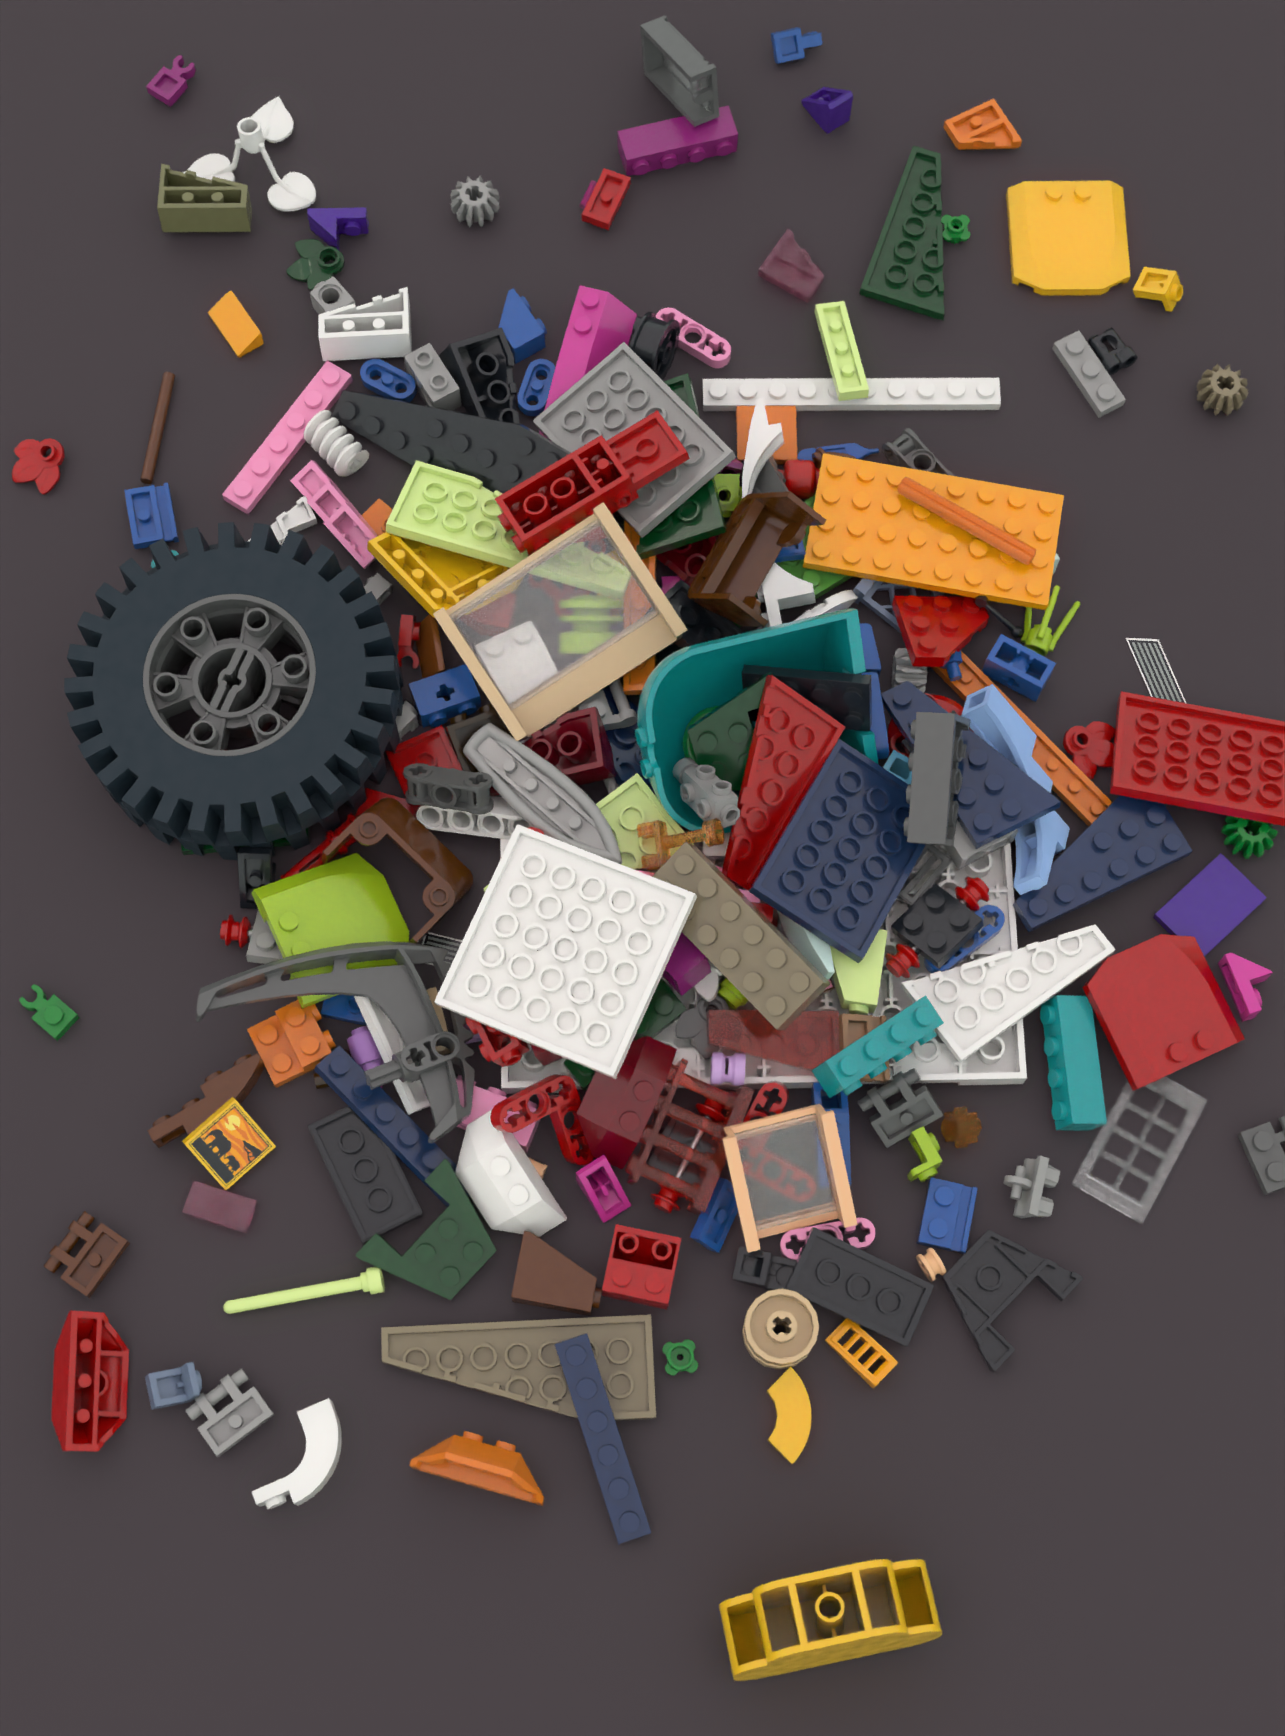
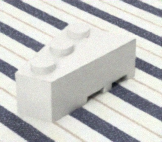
[318,287,412,361]

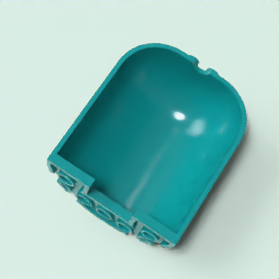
[635,608,879,835]

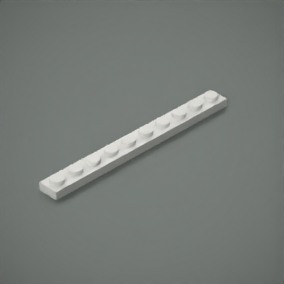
[702,378,1001,411]

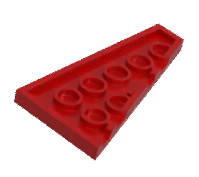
[722,675,845,891]

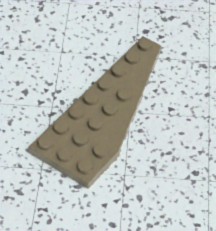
[381,1315,656,1421]

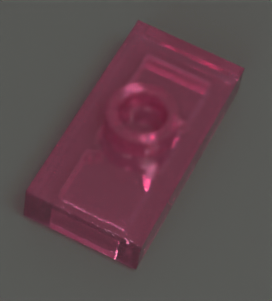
[182,1181,258,1234]

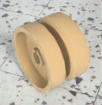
[742,1289,819,1370]

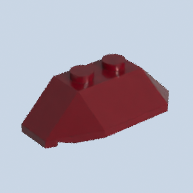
[576,1035,677,1169]

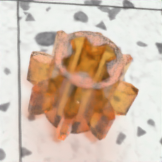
[940,1106,982,1149]

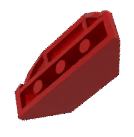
[51,1311,129,1452]

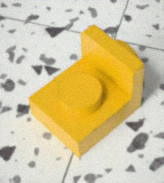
[1133,267,1183,312]

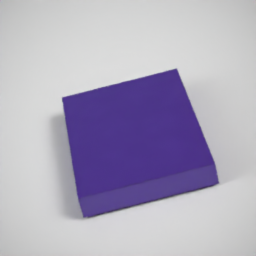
[1153,853,1267,957]

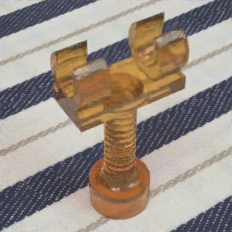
[637,818,724,871]

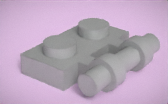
[185,1368,274,1457]

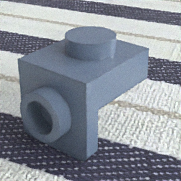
[145,1362,202,1410]

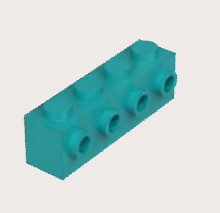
[811,995,944,1098]
[1040,995,1107,1131]

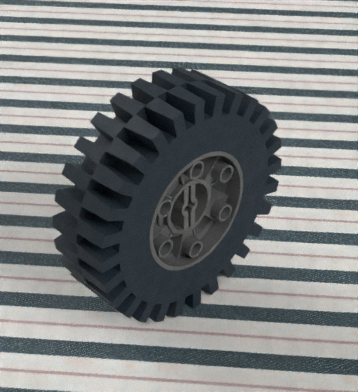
[64,522,404,860]

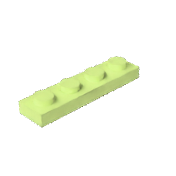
[815,301,869,401]

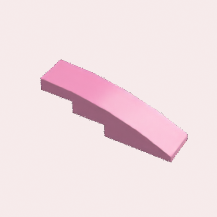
[290,460,377,569]

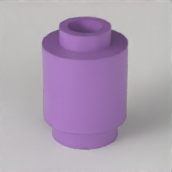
[347,1026,384,1071]

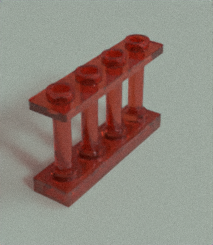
[625,1058,755,1216]

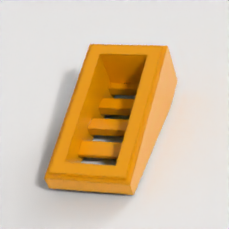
[825,1319,898,1389]

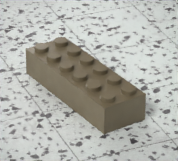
[652,842,831,1030]

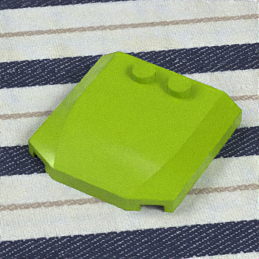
[252,853,409,1008]

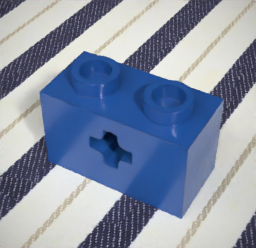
[982,634,1056,702]
[409,664,481,728]

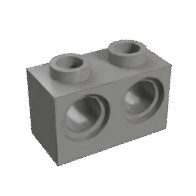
[404,343,462,411]

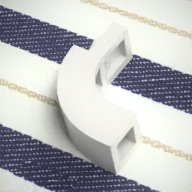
[251,1398,342,1509]

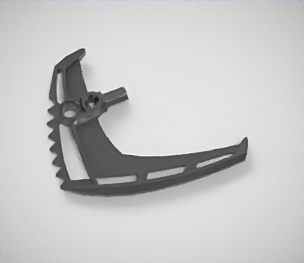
[196,941,475,1143]

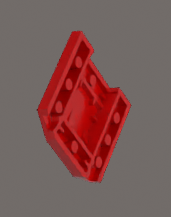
[1082,934,1245,1091]

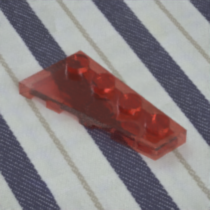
[707,1010,840,1071]

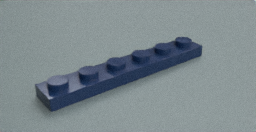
[314,1045,469,1207]
[555,1333,651,1544]

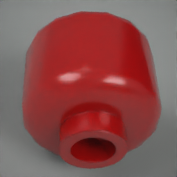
[778,459,820,499]

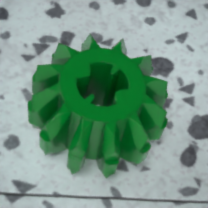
[1221,816,1277,859]

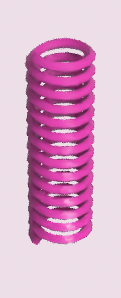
[580,181,597,209]

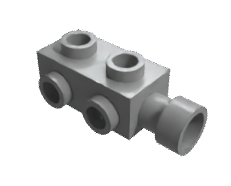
[673,758,740,830]

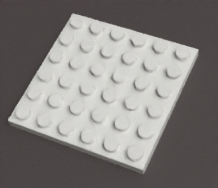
[434,824,697,1079]

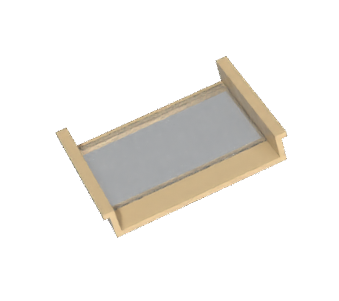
[433,502,688,741]

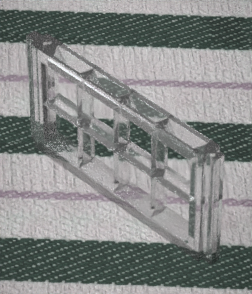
[1071,1077,1207,1224]

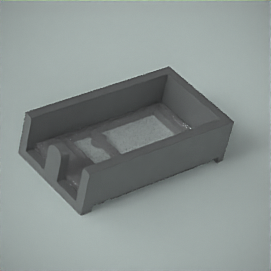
[640,16,719,127]

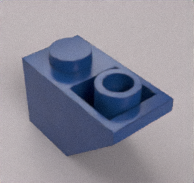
[499,288,547,364]

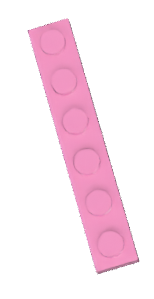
[222,360,353,515]

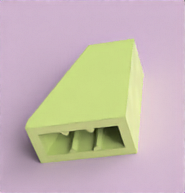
[830,929,888,1015]

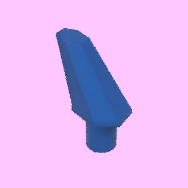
[940,650,963,681]

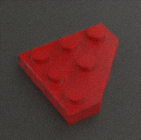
[892,595,989,667]

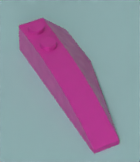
[539,286,637,439]

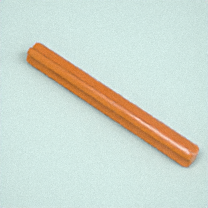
[897,477,1037,565]

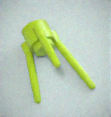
[1021,585,1080,656]

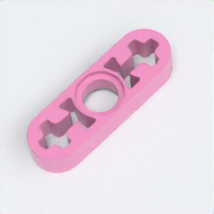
[656,308,731,368]
[779,1218,875,1260]

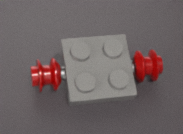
[220,910,283,964]

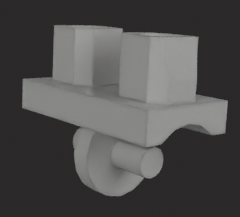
[1003,1156,1060,1219]

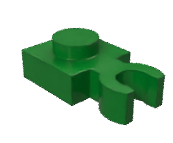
[19,984,80,1041]

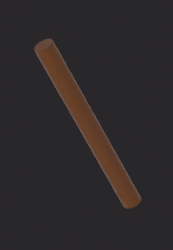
[140,372,175,484]

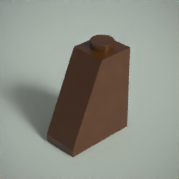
[511,1231,602,1316]

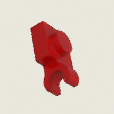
[397,614,421,669]

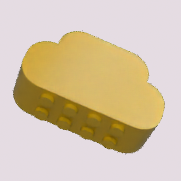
[719,1559,942,1681]

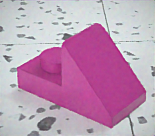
[1218,953,1272,1022]

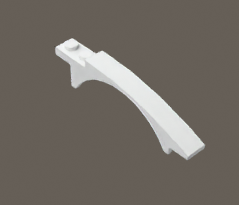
[742,398,816,628]

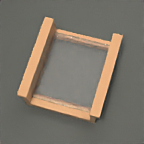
[722,1104,858,1253]

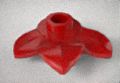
[12,438,65,495]
[1063,721,1115,780]

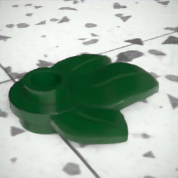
[286,239,344,290]

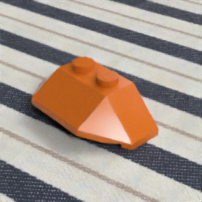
[409,1431,545,1506]

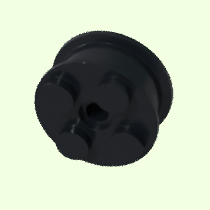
[628,312,680,380]

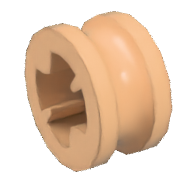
[916,1247,946,1282]

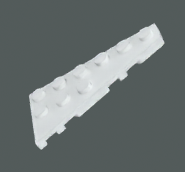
[900,924,1116,1063]

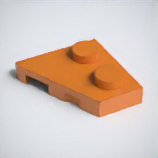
[943,98,1022,150]

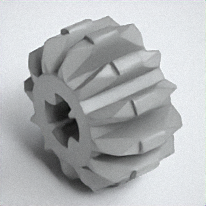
[450,176,499,227]
[891,648,928,693]

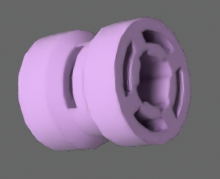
[710,1052,746,1086]

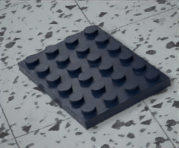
[748,739,926,963]

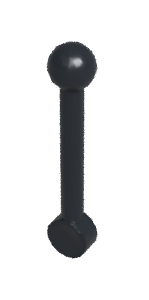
[975,596,1023,638]

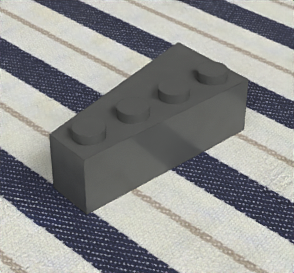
[904,712,970,846]

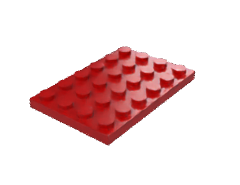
[1110,691,1285,826]

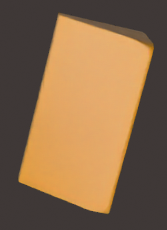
[208,290,264,358]

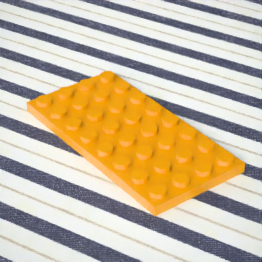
[802,453,1064,610]

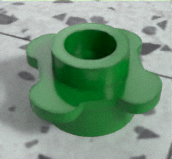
[941,215,971,244]
[662,1339,698,1376]

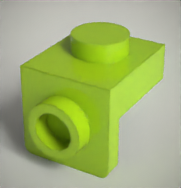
[907,1126,942,1182]

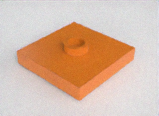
[736,406,798,464]

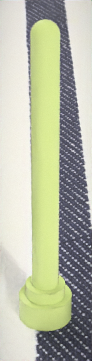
[223,1266,385,1314]

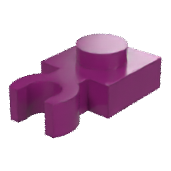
[146,55,196,107]

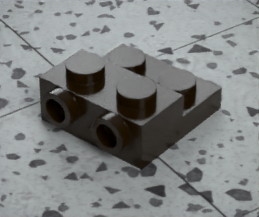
[445,703,514,773]

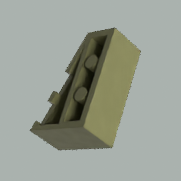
[157,163,252,232]

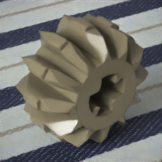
[1196,364,1248,416]

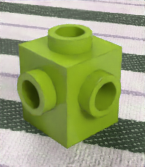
[714,474,742,517]

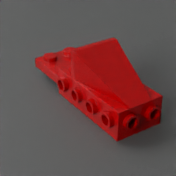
[495,410,690,556]

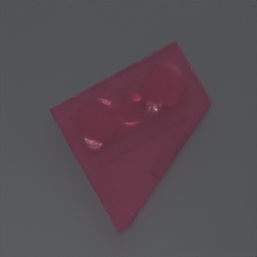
[758,229,824,303]

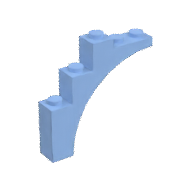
[961,684,1070,895]

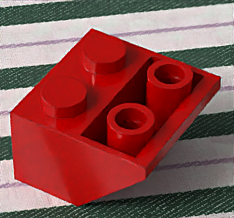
[602,1224,682,1310]

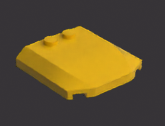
[1006,181,1131,296]
[367,532,526,618]

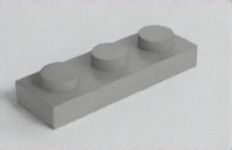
[1052,330,1126,418]

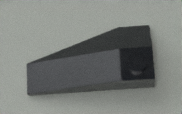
[439,328,519,424]

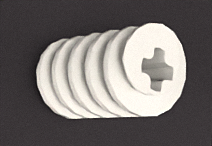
[303,410,369,477]

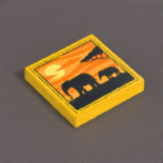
[182,1097,276,1191]

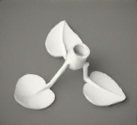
[182,96,316,212]

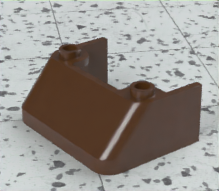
[688,491,826,627]
[320,798,473,943]

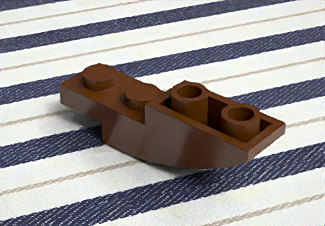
[147,1053,265,1148]

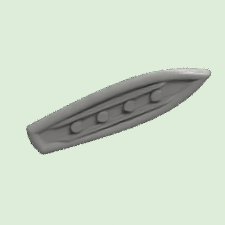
[463,723,622,864]

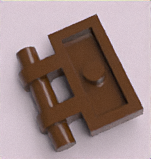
[44,1211,130,1298]

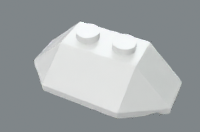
[455,1110,567,1237]

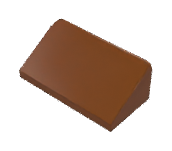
[416,614,446,679]

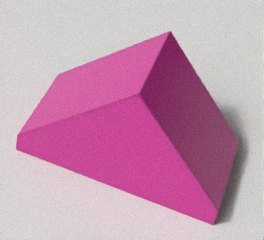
[575,1155,632,1223]

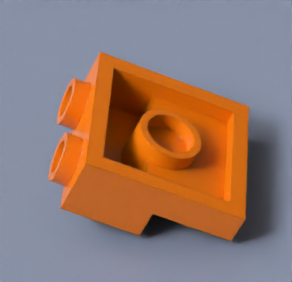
[247,1000,336,1088]

